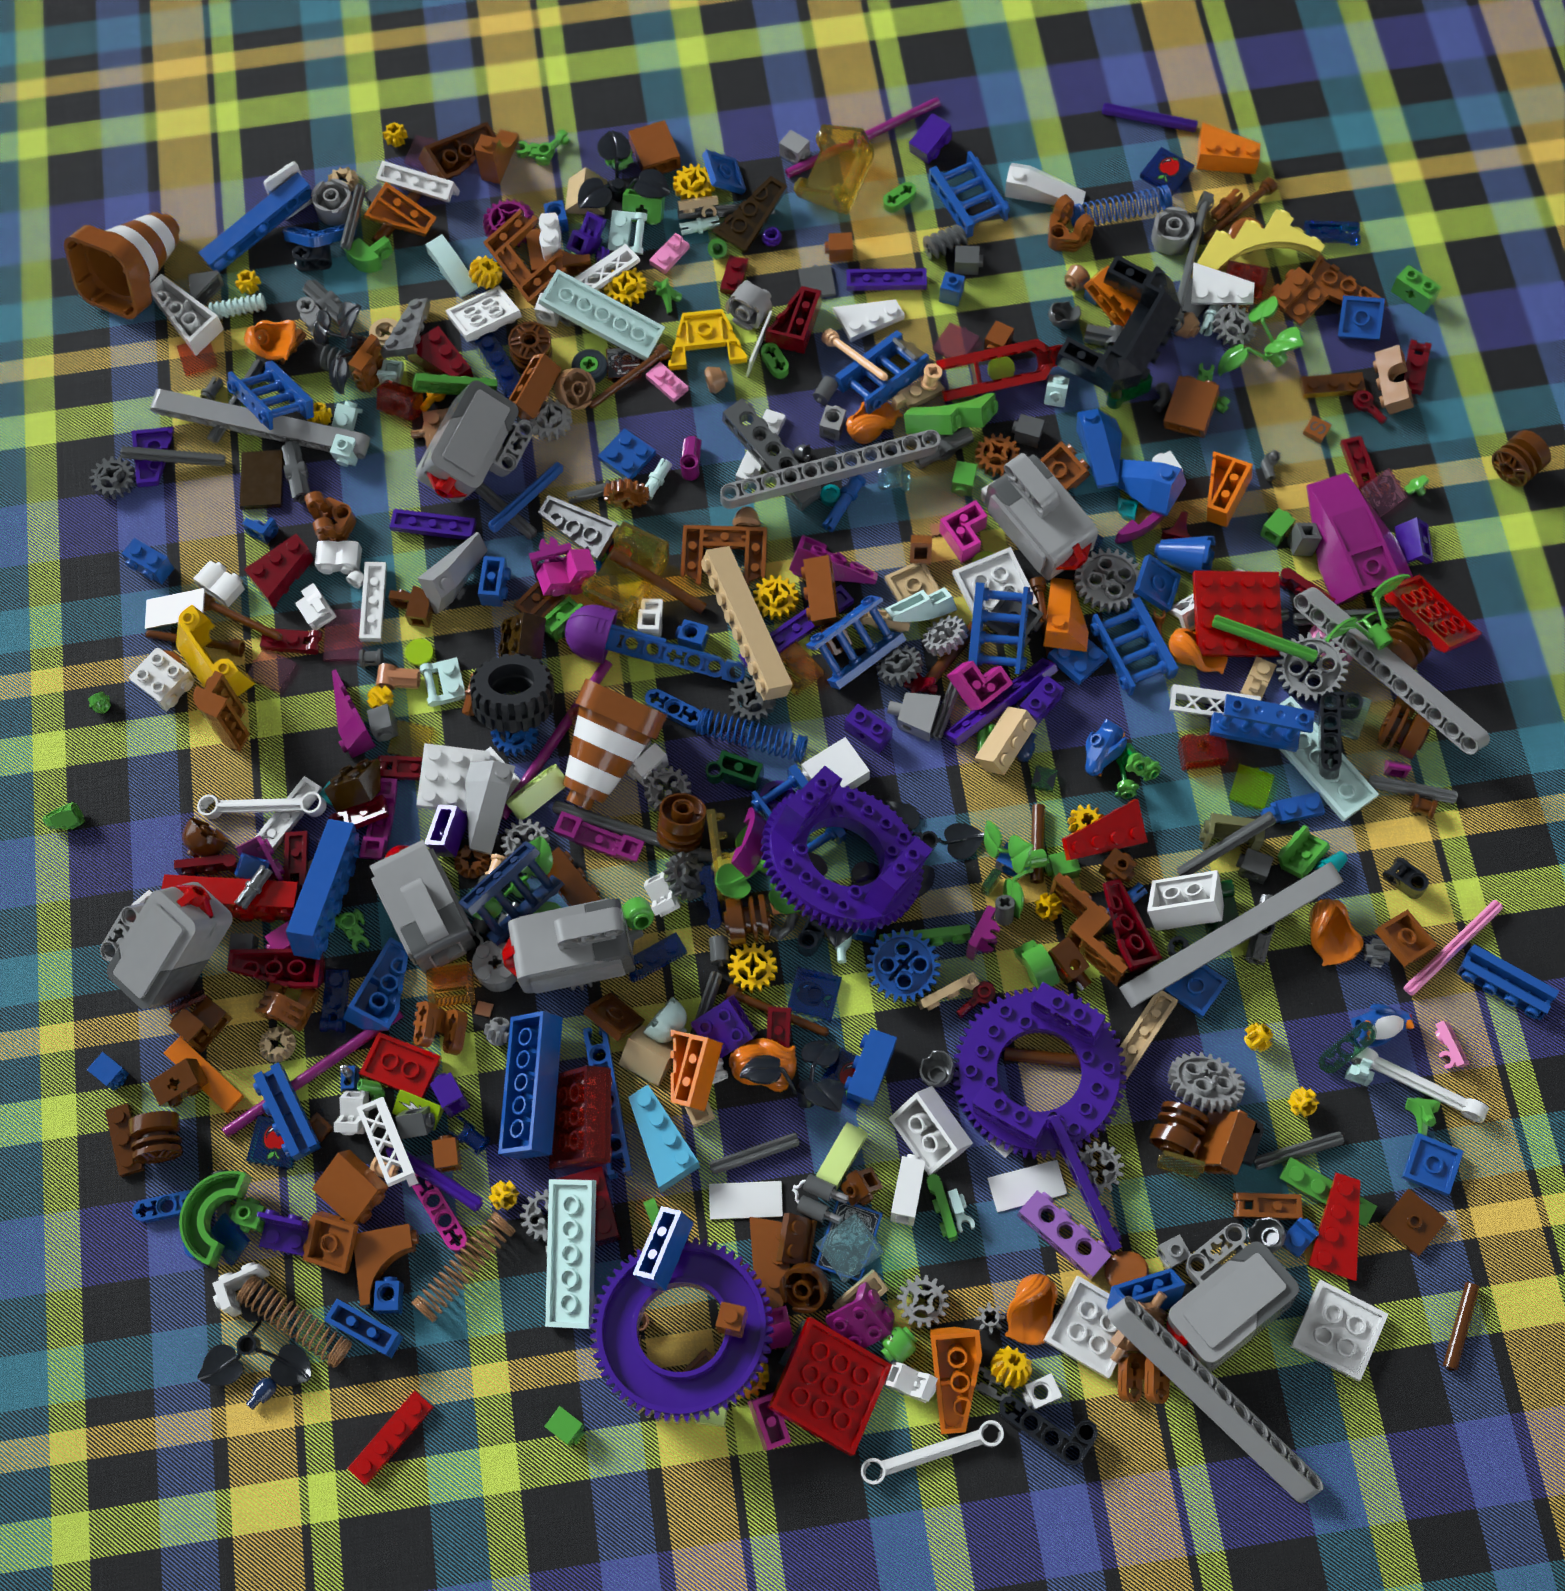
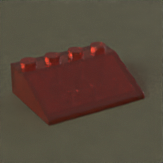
[549,1066,612,1169]

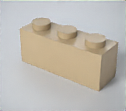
[975,707,1037,775]

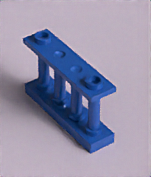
[929,151,1010,238]
[835,330,930,414]
[227,360,314,430]
[968,582,1034,674]
[806,595,906,689]
[1090,597,1179,696]
[1210,694,1315,752]
[751,764,847,852]

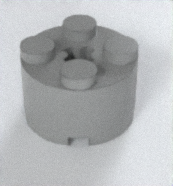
[311,179,352,226]
[1151,207,1195,255]
[725,280,772,330]
[472,941,517,992]

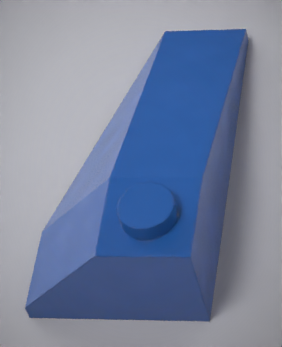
[1076,409,1122,489]
[1115,459,1186,516]
[343,937,408,1031]

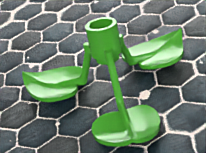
[1218,296,1304,377]
[1324,574,1411,650]
[984,820,1048,918]
[715,825,802,914]
[466,836,561,920]

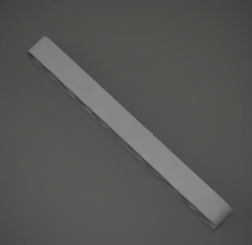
[150,389,371,459]
[720,430,941,509]
[1293,587,1490,755]
[1119,862,1344,1008]
[1107,1296,1323,1504]

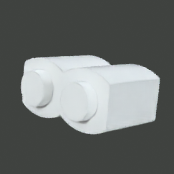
[539,213,562,261]
[314,541,362,575]
[193,561,245,608]

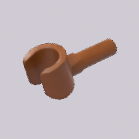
[1152,610,1166,636]

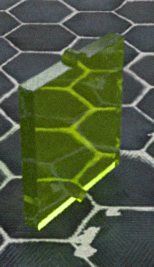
[1228,764,1275,810]

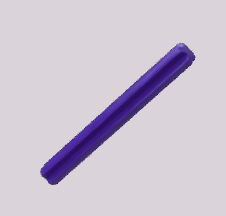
[1102,103,1198,132]
[386,1147,483,1211]

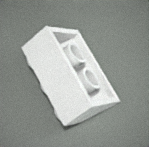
[1147,870,1224,931]
[889,1086,973,1175]

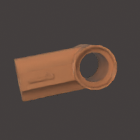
[376,663,421,691]

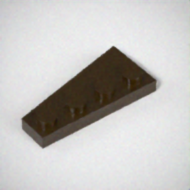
[712,176,788,253]

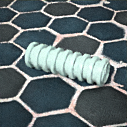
[208,293,267,319]

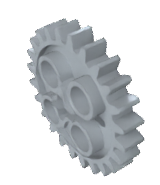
[1074,548,1140,613]
[1276,632,1349,703]
[1167,1052,1245,1113]

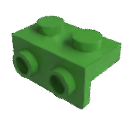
[544,596,584,642]
[1277,825,1330,879]

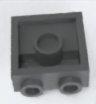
[984,589,1044,651]

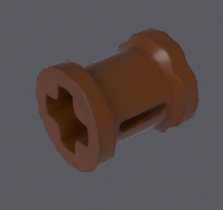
[1409,793,1438,820]

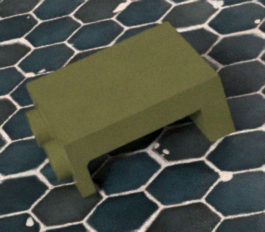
[1199,813,1265,852]

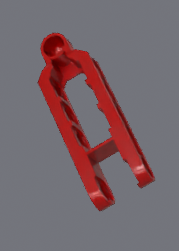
[936,339,1063,402]

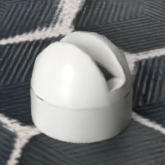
[346,570,364,589]

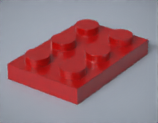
[359,1032,442,1099]

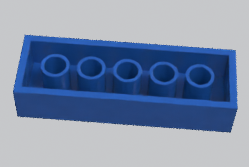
[286,819,361,960]
[498,1011,563,1160]

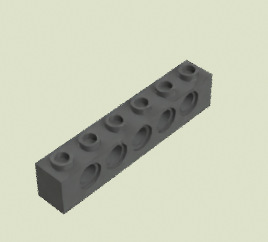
[722,398,821,512]

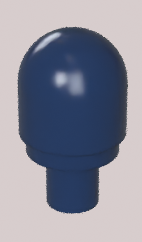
[1016,733,1036,762]
[246,1377,277,1410]

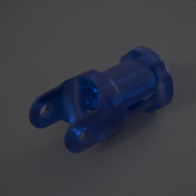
[447,1116,490,1155]

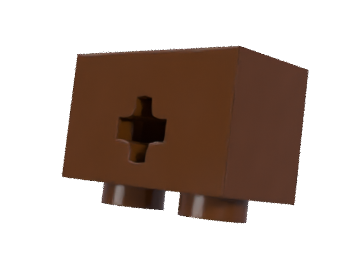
[148,1058,208,1108]

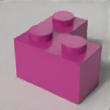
[939,500,988,563]
[536,549,596,596]
[947,661,1013,711]
[748,1392,791,1450]

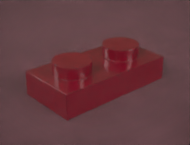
[720,255,749,295]
[767,1006,792,1048]

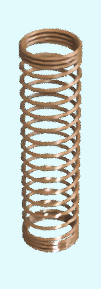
[412,1211,516,1322]
[236,1275,352,1368]

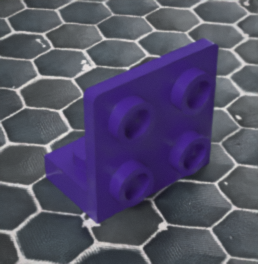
[691,995,758,1058]
[257,1209,309,1257]

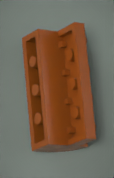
[193,671,250,752]

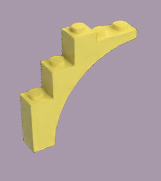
[1191,208,1325,279]

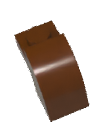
[388,586,433,628]

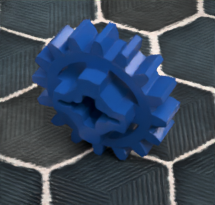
[491,727,539,757]

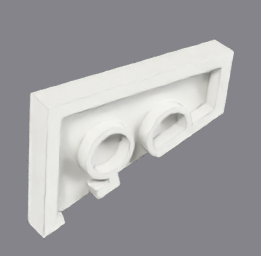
[1191,262,1255,305]
[833,299,905,342]

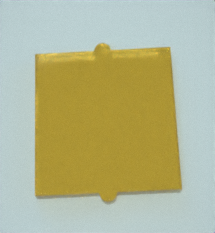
[387,720,434,757]
[1157,1150,1205,1179]

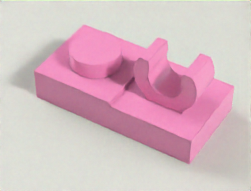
[649,233,690,274]
[645,362,689,403]
[1435,1021,1470,1069]

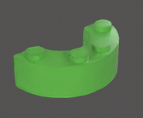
[179,1171,252,1269]

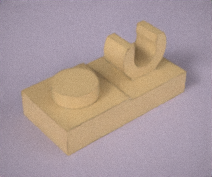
[677,196,718,217]
[1240,657,1277,699]

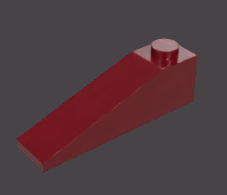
[1102,879,1162,975]
[227,949,325,989]

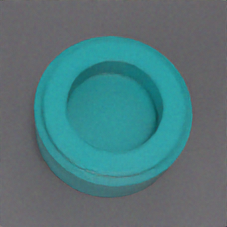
[820,484,841,506]

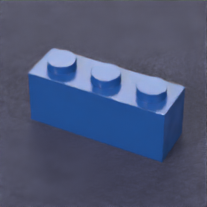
[844,1028,897,1107]
[633,1206,694,1291]
[1106,1268,1186,1310]
[324,1299,404,1358]

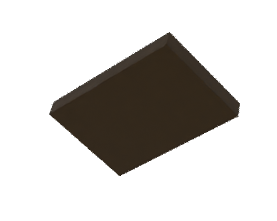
[239,450,284,510]

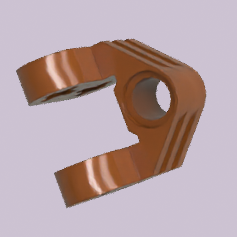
[1048,194,1095,252]
[304,491,357,542]
[254,982,319,1032]
[413,1001,468,1056]
[1118,1353,1171,1404]

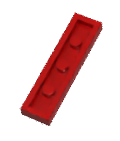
[347,1390,434,1486]

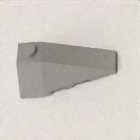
[417,532,487,614]
[465,760,515,855]

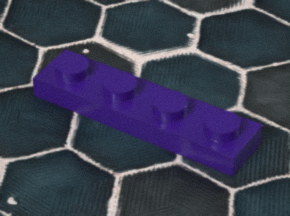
[846,268,927,291]
[389,509,476,540]

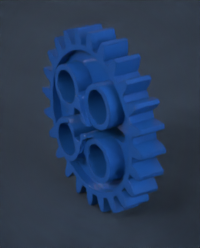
[866,928,941,1004]

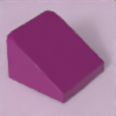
[1384,760,1411,778]

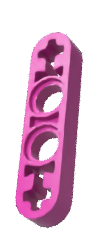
[412,1174,468,1252]

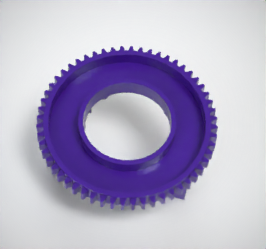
[760,766,933,933]
[953,982,1127,1159]
[590,1237,774,1424]

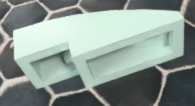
[425,234,478,298]
[885,587,957,622]

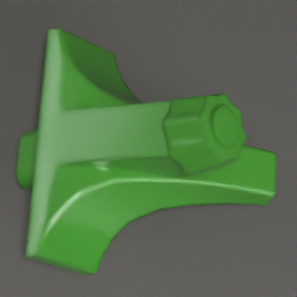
[653,278,682,314]
[1405,1097,1441,1136]

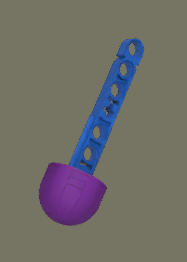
[565,604,746,683]

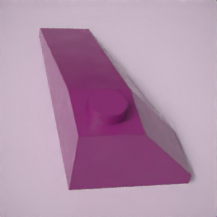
[789,535,878,584]
[332,669,376,758]

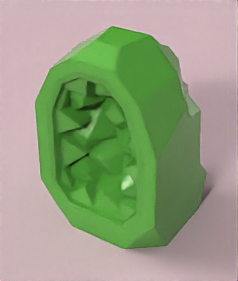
[43,802,85,830]

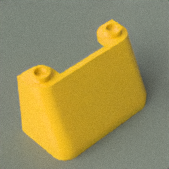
[176,604,255,696]

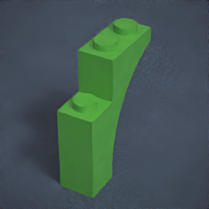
[904,393,998,435]

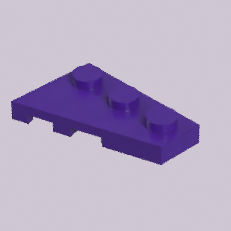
[131,427,174,487]

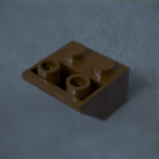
[498,612,546,660]
[324,758,381,812]

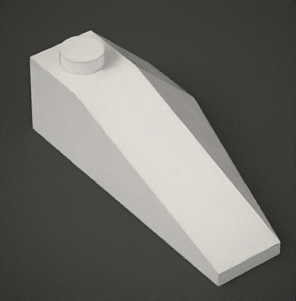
[1004,163,1086,210]

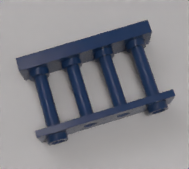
[458,841,565,946]

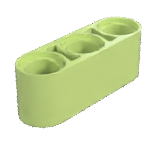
[506,764,566,820]
[816,1122,868,1191]

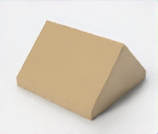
[565,167,608,215]
[619,1025,673,1087]

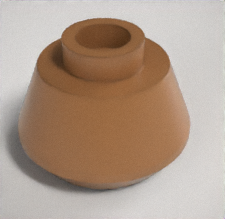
[1064,265,1091,291]
[1175,312,1201,339]
[704,367,728,394]
[732,506,761,527]

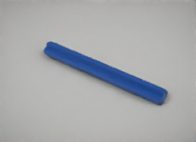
[488,462,563,532]

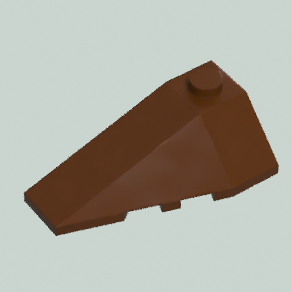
[418,122,496,180]

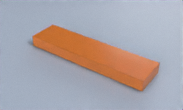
[164,1037,244,1114]

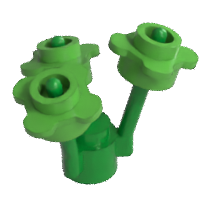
[1115,743,1162,799]

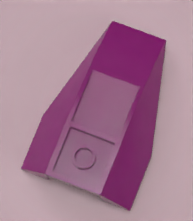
[1306,473,1413,606]

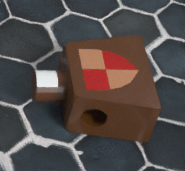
[1048,936,1092,991]

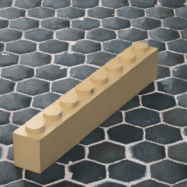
[701,546,792,701]

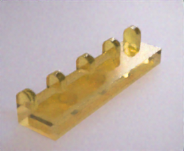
[706,809,731,902]

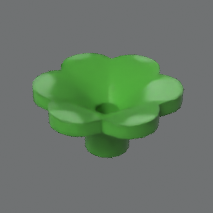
[1404,475,1429,496]

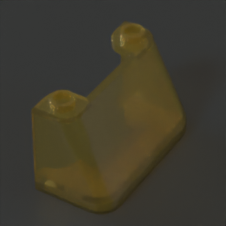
[793,124,874,214]
[581,521,669,626]

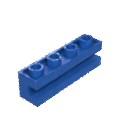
[1456,944,1559,1020]
[253,1062,322,1161]

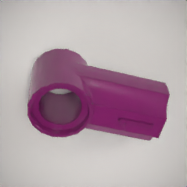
[680,436,702,481]

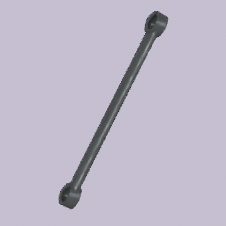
[1170,191,1214,333]

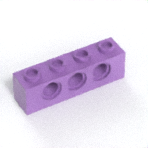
[1017,1190,1111,1280]

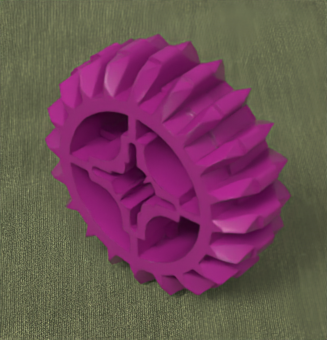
[483,198,536,248]

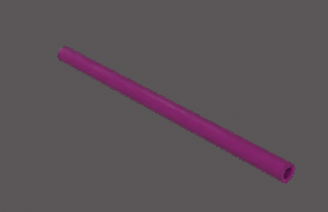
[785,97,941,178]
[501,659,612,821]
[222,1010,404,1138]

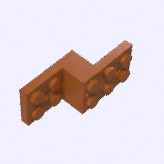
[1049,872,1128,987]

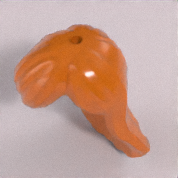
[244,320,297,360]
[846,401,903,444]
[1168,628,1228,674]
[1309,898,1364,966]
[729,1038,797,1092]
[1005,1274,1058,1345]

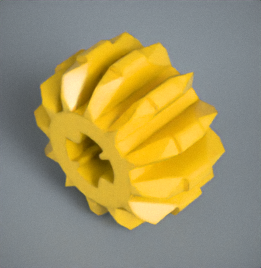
[469,255,503,290]
[1067,804,1104,832]
[990,1346,1033,1390]

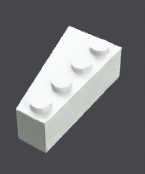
[150,274,224,356]

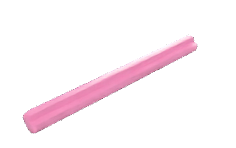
[1404,900,1503,996]

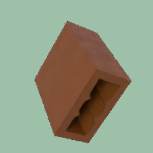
[628,120,681,174]
[1164,375,1220,438]
[1190,1109,1256,1175]
[312,1150,389,1225]

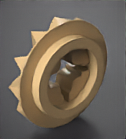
[327,166,359,192]
[369,318,398,346]
[258,1026,296,1063]

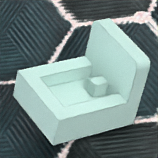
[377,359,405,387]
[1044,375,1070,407]
[332,401,363,431]
[330,434,358,467]

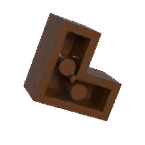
[168,996,233,1054]

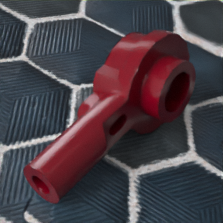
[1352,390,1387,424]
[956,981,996,1018]

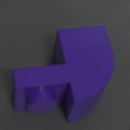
[566,211,607,256]

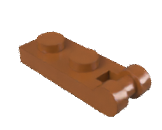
[1233,1192,1303,1220]

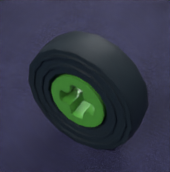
[571,349,608,384]

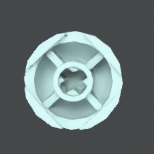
[643,997,687,1043]

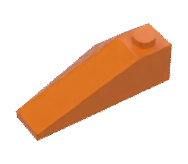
[1043,578,1089,652]
[930,1327,982,1434]

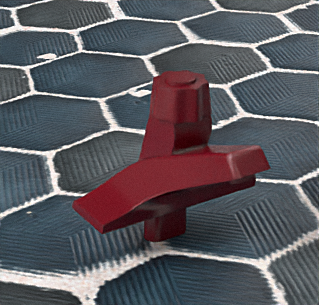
[1161,511,1191,540]
[903,673,937,694]

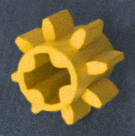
[382,122,408,148]
[234,269,261,295]
[307,402,333,425]
[367,685,394,709]
[1034,892,1063,921]
[1244,1022,1273,1052]
[1287,1087,1319,1118]
[488,1180,520,1211]

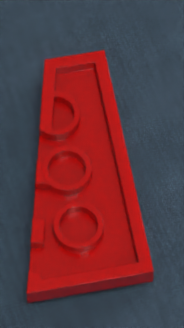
[1062,799,1148,861]
[1308,1172,1360,1281]

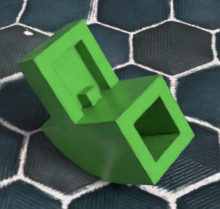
[344,236,393,273]
[1013,940,1060,989]

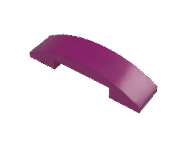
[1115,512,1165,544]
[359,778,398,860]
[731,807,766,878]
[553,811,645,863]

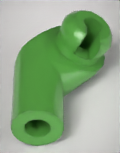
[977,724,996,753]
[357,1079,385,1101]

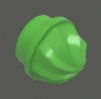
[708,238,727,259]
[88,691,111,713]

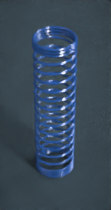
[1071,185,1173,228]
[696,707,808,763]

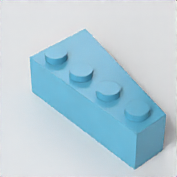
[628,1085,700,1193]

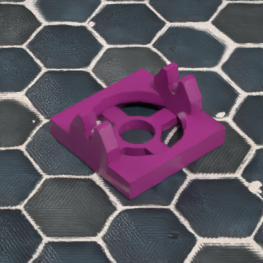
[529,536,572,580]
[966,905,1000,961]

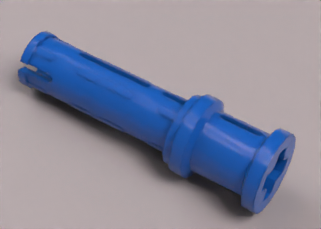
[822,475,867,532]

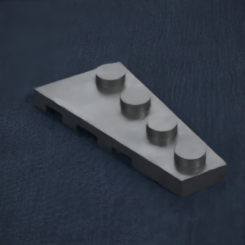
[380,298,431,358]
[538,495,620,562]

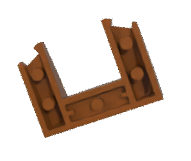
[483,210,567,306]
[681,525,768,586]

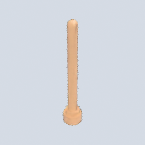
[821,328,888,381]

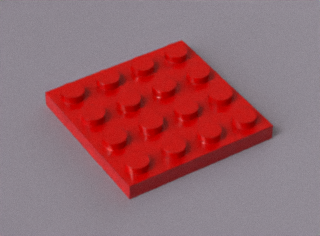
[1193,570,1283,657]
[1384,575,1482,653]
[767,1317,892,1456]

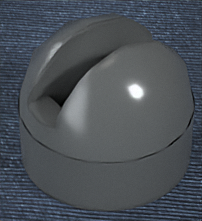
[794,444,812,462]

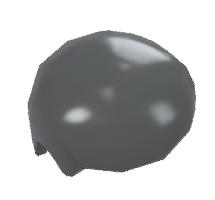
[1048,301,1081,330]
[919,1050,955,1088]
[1247,1217,1287,1253]

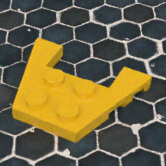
[668,309,747,371]

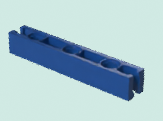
[198,172,312,273]
[583,1027,633,1180]

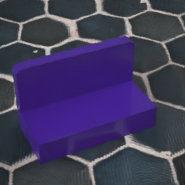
[1395,517,1434,565]

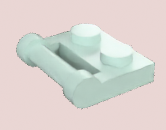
[608,210,648,255]
[420,657,466,707]

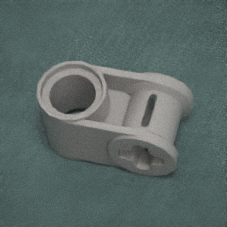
[297,297,332,336]

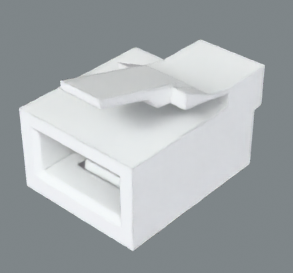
[295,583,337,630]
[627,741,669,786]

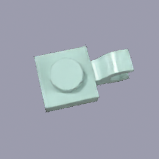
[1344,1058,1375,1086]
[947,1189,975,1233]

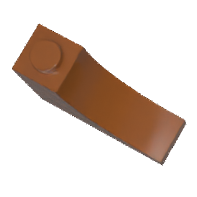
[474,129,519,184]
[526,228,592,276]
[354,1224,419,1309]

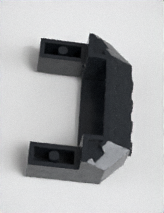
[1055,255,1181,393]

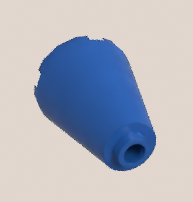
[1154,536,1215,574]

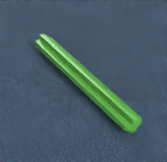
[1212,615,1318,662]

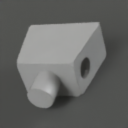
[887,693,941,741]

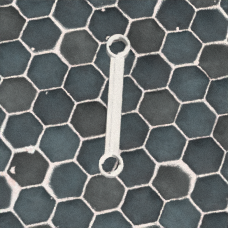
[197,792,326,820]
[1351,1045,1489,1123]
[861,1420,1004,1485]

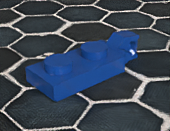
[1260,792,1325,824]

